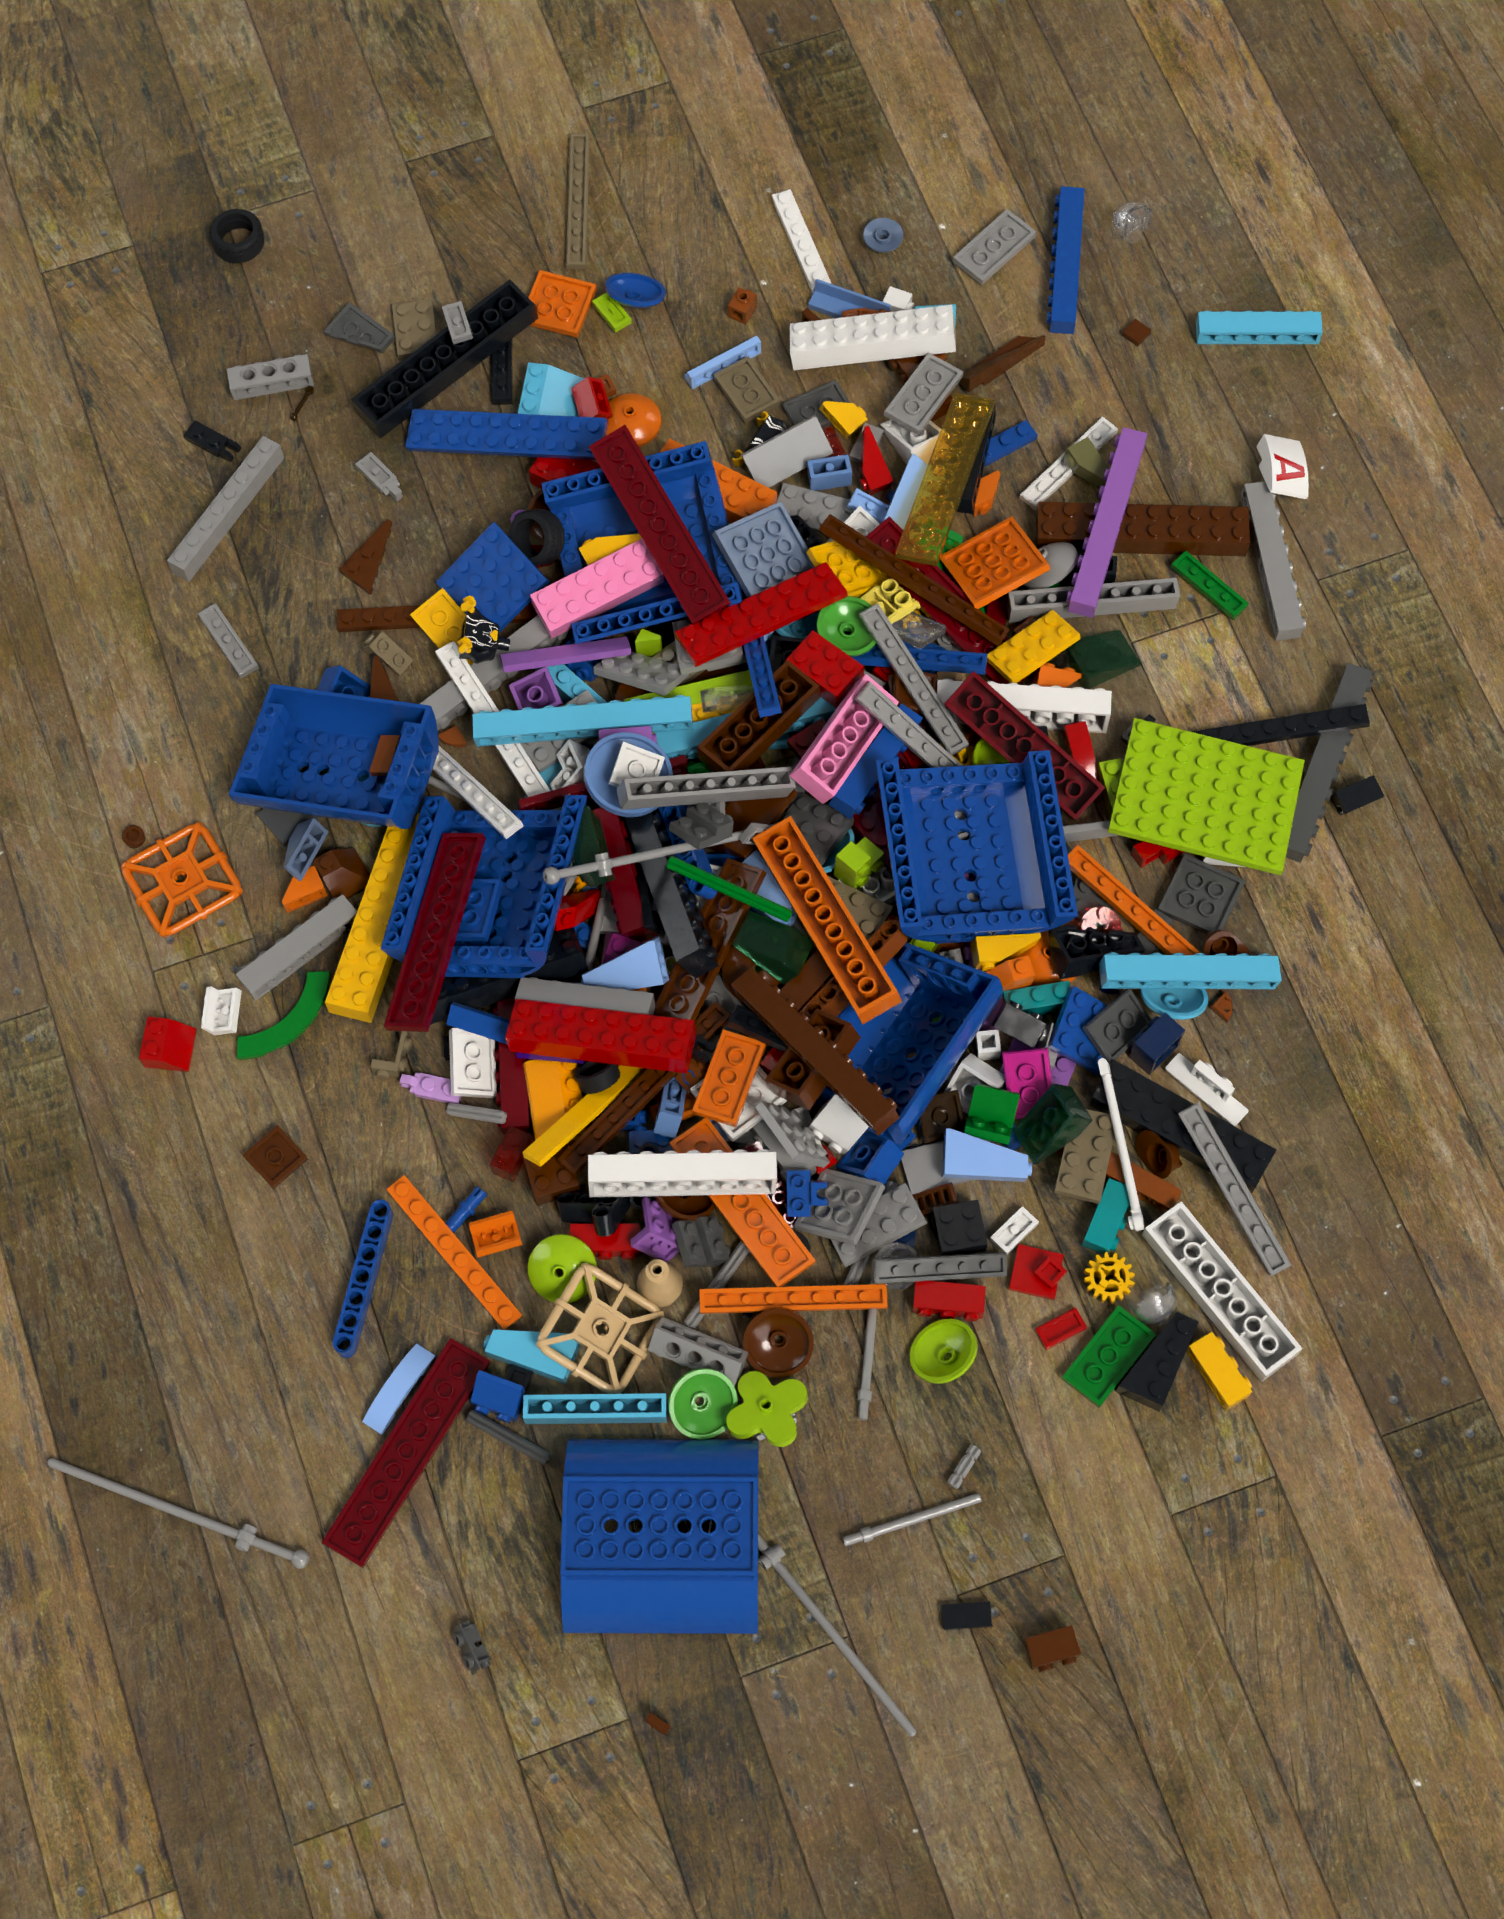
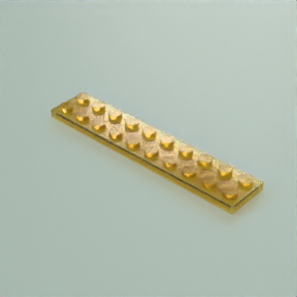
[895,393,995,566]

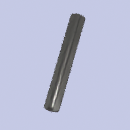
[466,1410,551,1465]

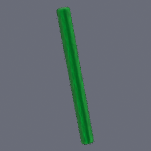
[666,856,792,922]

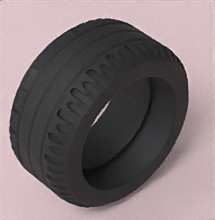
[210,209,265,263]
[509,509,565,566]

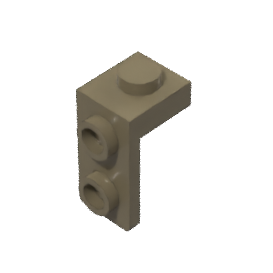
[362,631,413,675]
[371,1031,412,1079]

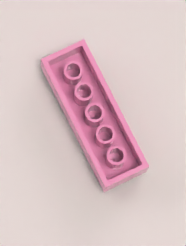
[530,539,664,639]
[789,674,899,804]

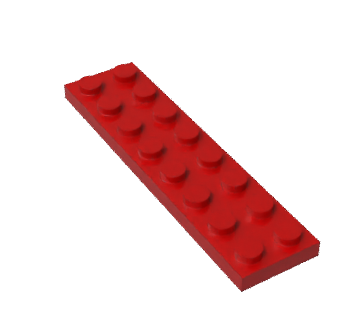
[675,562,847,667]

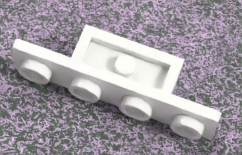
[1165,1053,1249,1127]

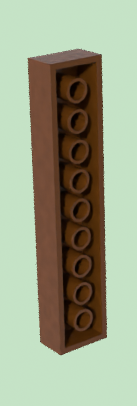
[1036,502,1250,556]

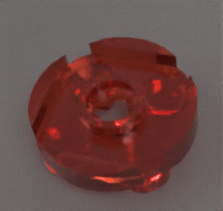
[1077,906,1123,933]

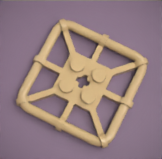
[535,1263,665,1394]

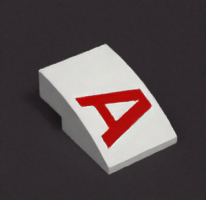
[1257,434,1309,499]

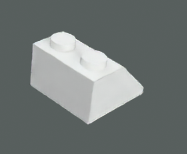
[944,1053,1006,1114]

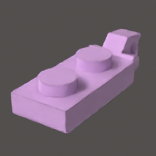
[399,1073,462,1104]

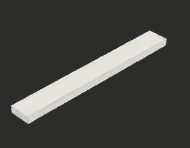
[432,746,524,839]

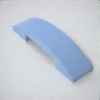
[362,1344,436,1435]

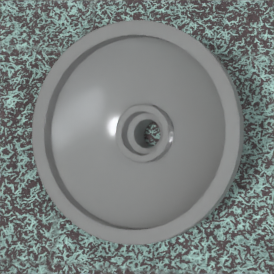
[1023,542,1079,590]

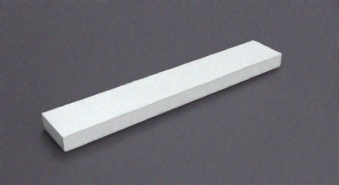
[1020,417,1118,510]

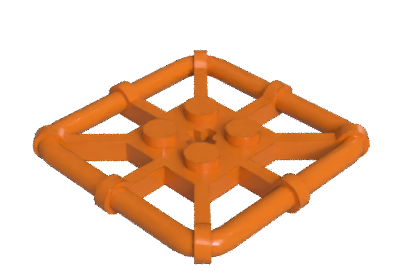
[120,822,243,938]

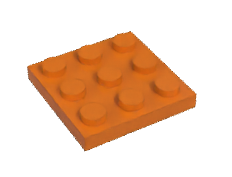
[528,270,597,338]

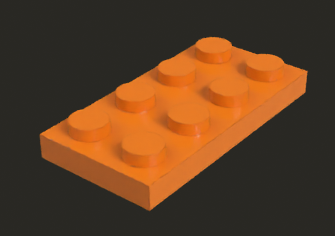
[692,1029,766,1127]

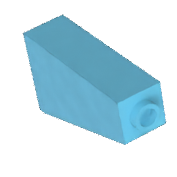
[483,1329,581,1384]

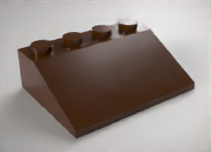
[706,767,797,859]

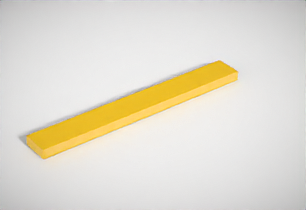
[523,1065,647,1167]

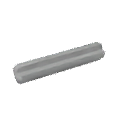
[446,1103,507,1124]

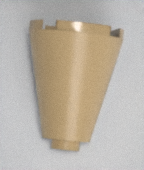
[636,1259,683,1308]

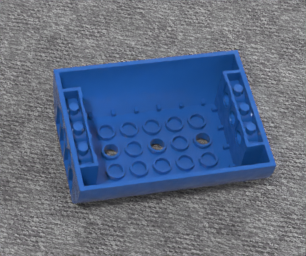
[815,942,1003,1145]

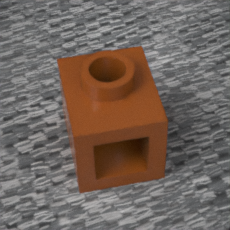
[728,287,757,325]

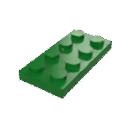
[1061,1305,1156,1408]

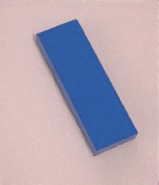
[446,1002,510,1044]

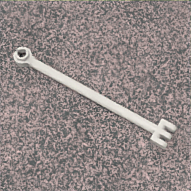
[1098,1058,1145,1231]

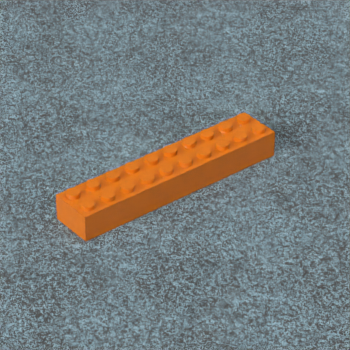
[752,816,902,1025]

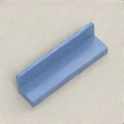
[808,279,891,318]

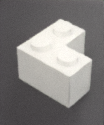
[550,739,590,790]

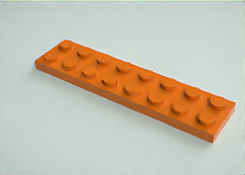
[669,1118,816,1287]

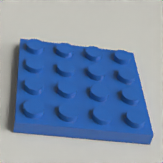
[436,522,550,633]

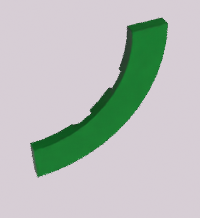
[237,971,331,1060]

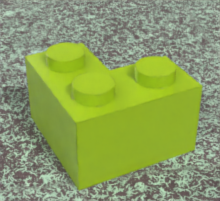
[834,837,885,889]

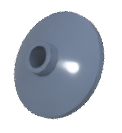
[863,218,903,253]

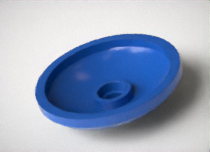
[605,273,666,309]

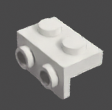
[201,986,242,1035]

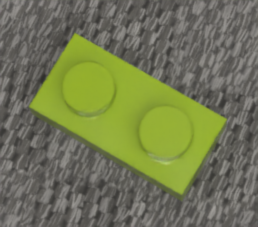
[592,292,632,333]

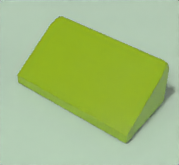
[635,629,662,658]

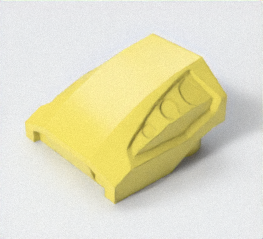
[860,579,921,624]

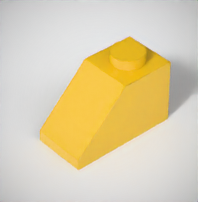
[819,401,867,439]

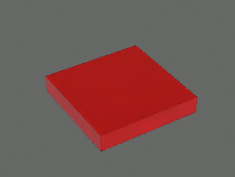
[1009,1244,1064,1300]

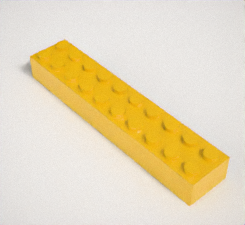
[325,813,420,1023]

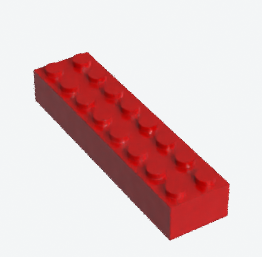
[505,999,697,1074]

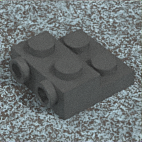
[669,803,734,850]
[672,1216,730,1268]

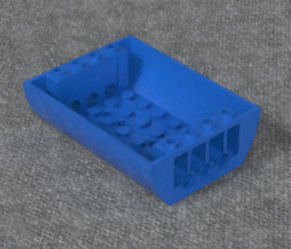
[229,684,439,829]

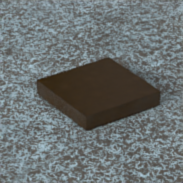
[918,1090,965,1144]

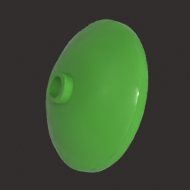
[817,596,876,657]
[668,1368,738,1440]

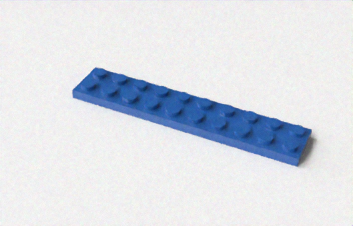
[405,409,608,460]

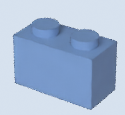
[807,454,852,491]

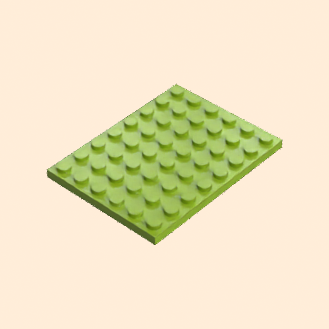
[1108,718,1305,876]

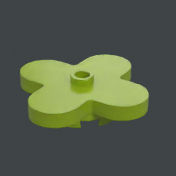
[726,1371,808,1447]

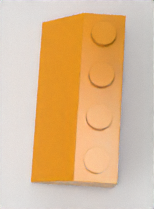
[523,1059,588,1148]

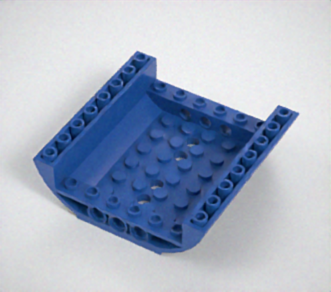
[541,441,743,644]
[876,750,1078,944]
[381,795,587,978]
[560,1439,759,1634]

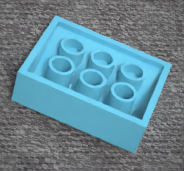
[518,362,584,417]

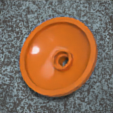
[606,393,661,447]
[1015,930,1076,986]

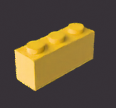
[1186,1332,1252,1411]

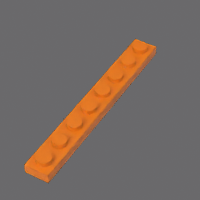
[1068,845,1200,955]
[386,1175,523,1330]
[699,1284,888,1314]

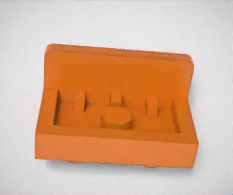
[468,1211,522,1258]

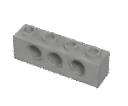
[227,354,314,400]
[648,1317,748,1386]

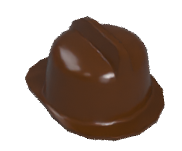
[1204,930,1250,956]
[1136,1130,1182,1179]

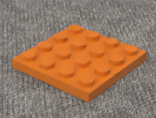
[938,516,1051,609]

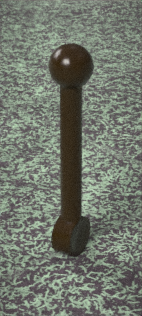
[290,386,314,421]

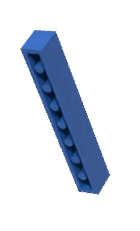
[1046,186,1085,334]

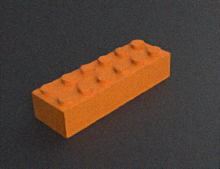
[660,438,777,524]

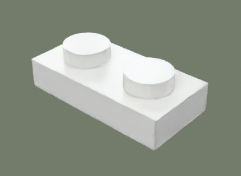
[990,1206,1039,1255]

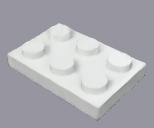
[449,1028,497,1098]

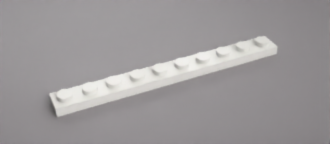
[435,641,562,810]

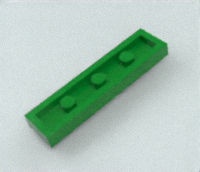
[1171,551,1249,620]

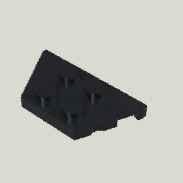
[636,862,666,936]

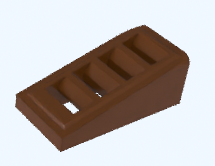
[913,1182,958,1217]

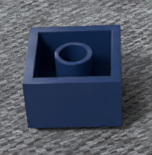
[1129,1012,1185,1075]

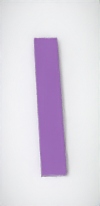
[500,637,631,673]

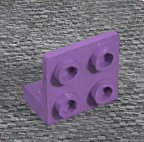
[630,1197,680,1262]

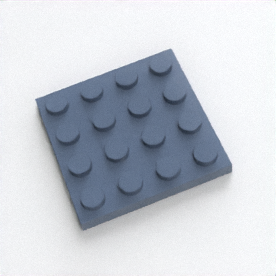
[712,501,814,598]

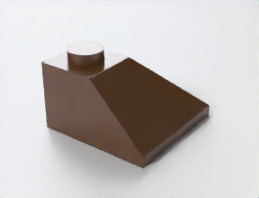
[313,848,370,899]

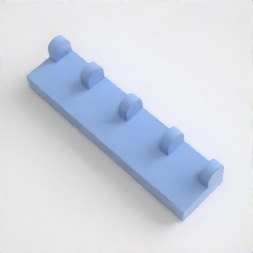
[683,336,761,389]

